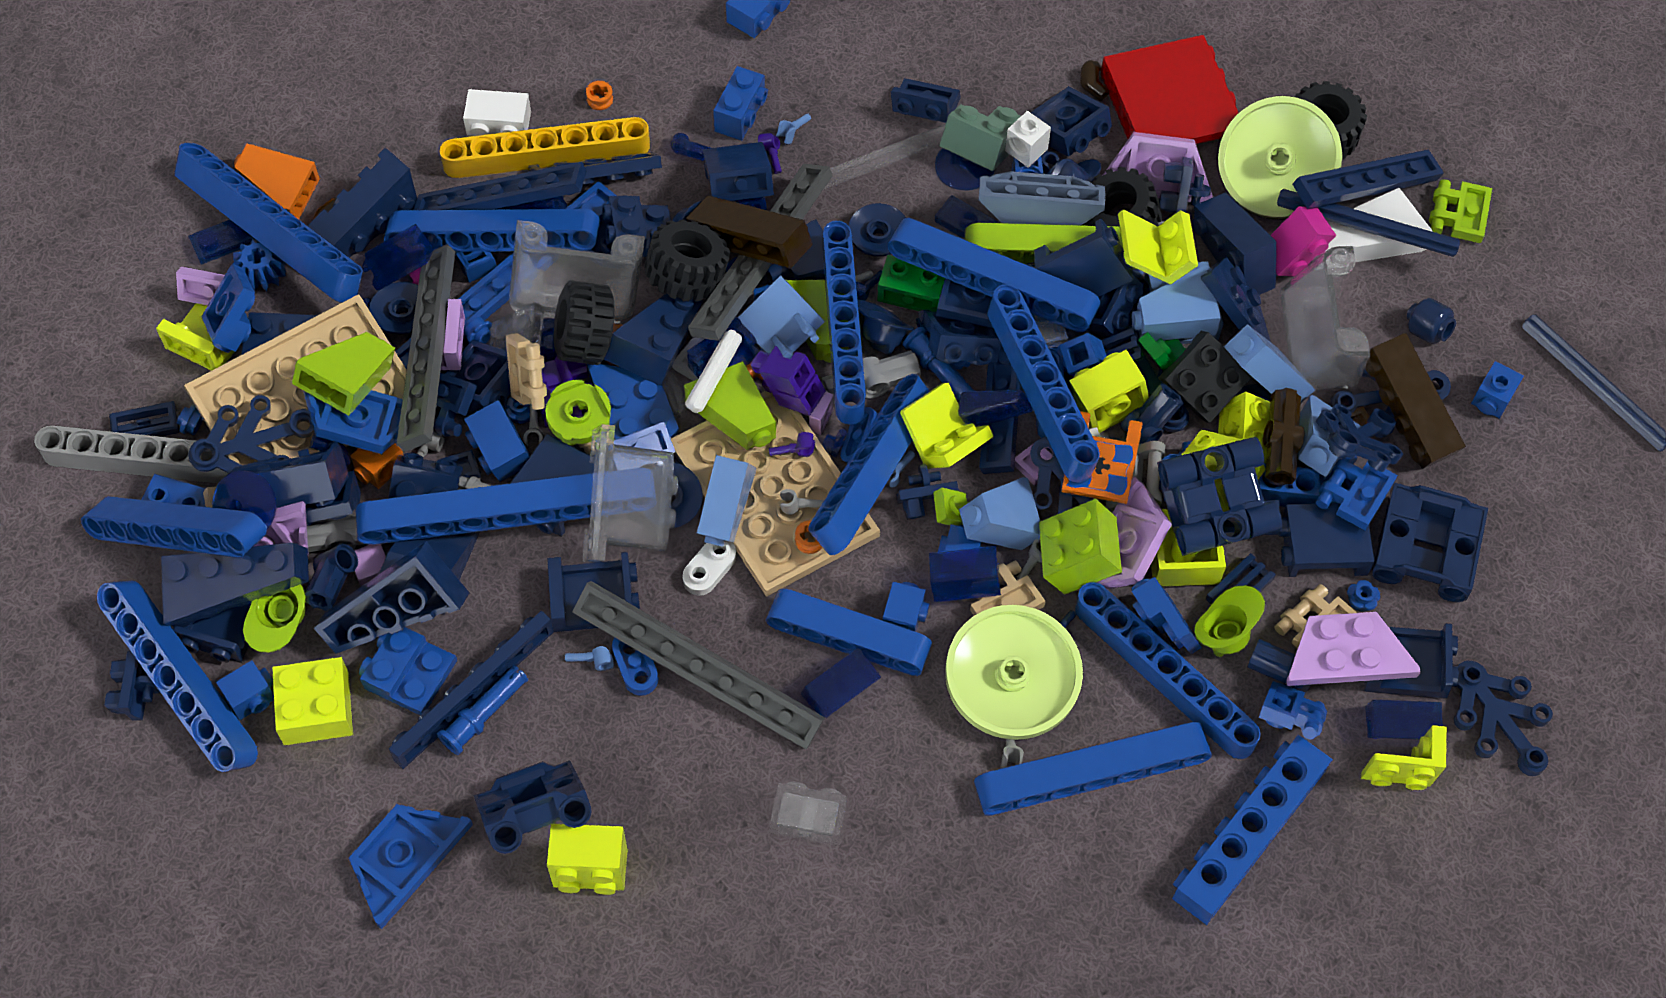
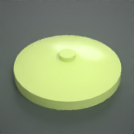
[1218,96,1342,219]
[945,605,1083,740]

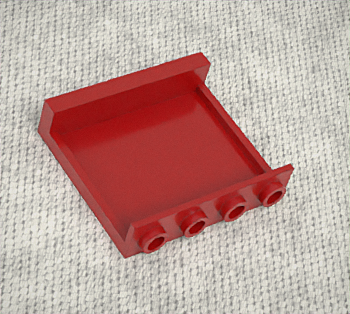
[1100,35,1239,144]

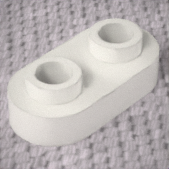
[683,541,736,596]

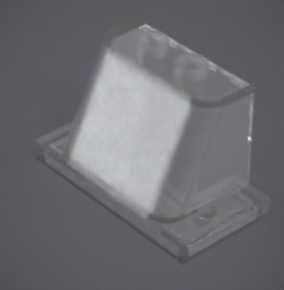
[582,424,678,563]

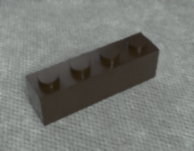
[686,195,813,268]
[1363,333,1466,469]

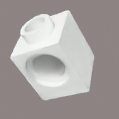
[1005,111,1051,168]

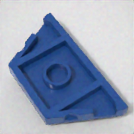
[587,364,679,467]
[303,390,403,454]
[349,804,473,929]

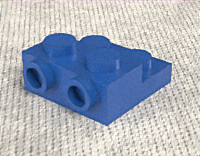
[201,264,255,353]
[1131,577,1202,654]
[359,627,457,715]

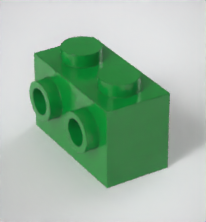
[877,255,945,313]

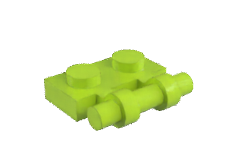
[1429,179,1492,243]

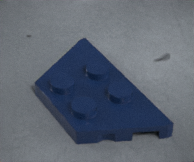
[1201,257,1271,342]

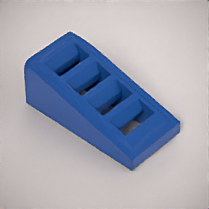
[455,251,496,283]

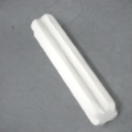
[685,329,742,413]

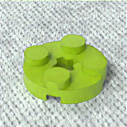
[545,380,611,446]

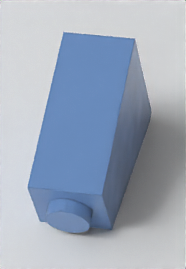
[1132,265,1221,341]
[1224,324,1315,403]
[1298,395,1362,477]
[697,455,757,547]
[959,477,1040,550]

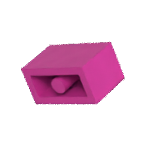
[1270,206,1337,277]

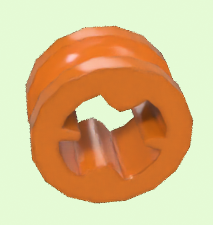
[586,81,613,110]
[795,520,823,554]

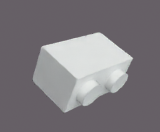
[463,89,531,136]

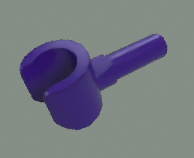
[758,133,782,174]
[769,432,815,457]

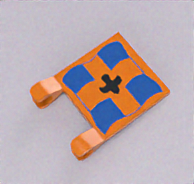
[1062,411,1142,504]

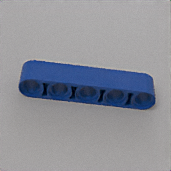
[766,589,932,676]

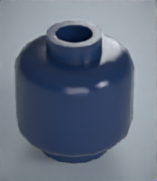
[1407,298,1456,344]

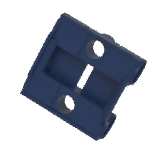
[1157,437,1282,556]
[1372,483,1488,602]
[474,760,592,854]

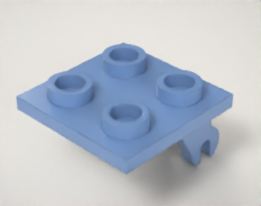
[736,276,825,359]

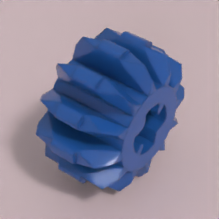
[232,238,287,291]

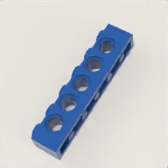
[1172,734,1333,925]

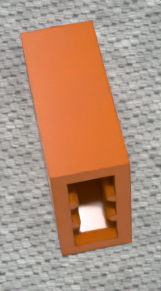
[234,143,320,219]

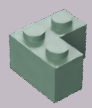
[939,104,1021,171]

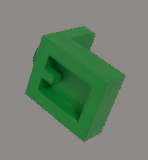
[1138,332,1186,372]

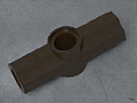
[1262,388,1305,486]

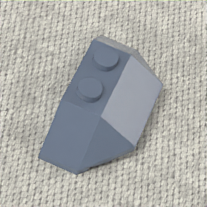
[979,171,1105,226]

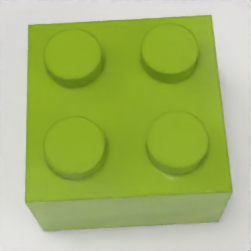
[1039,499,1122,595]

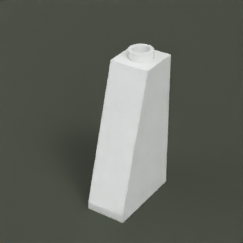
[1312,188,1433,269]

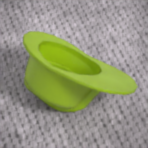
[243,584,306,653]
[1194,585,1265,657]

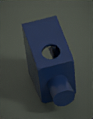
[766,219,843,284]

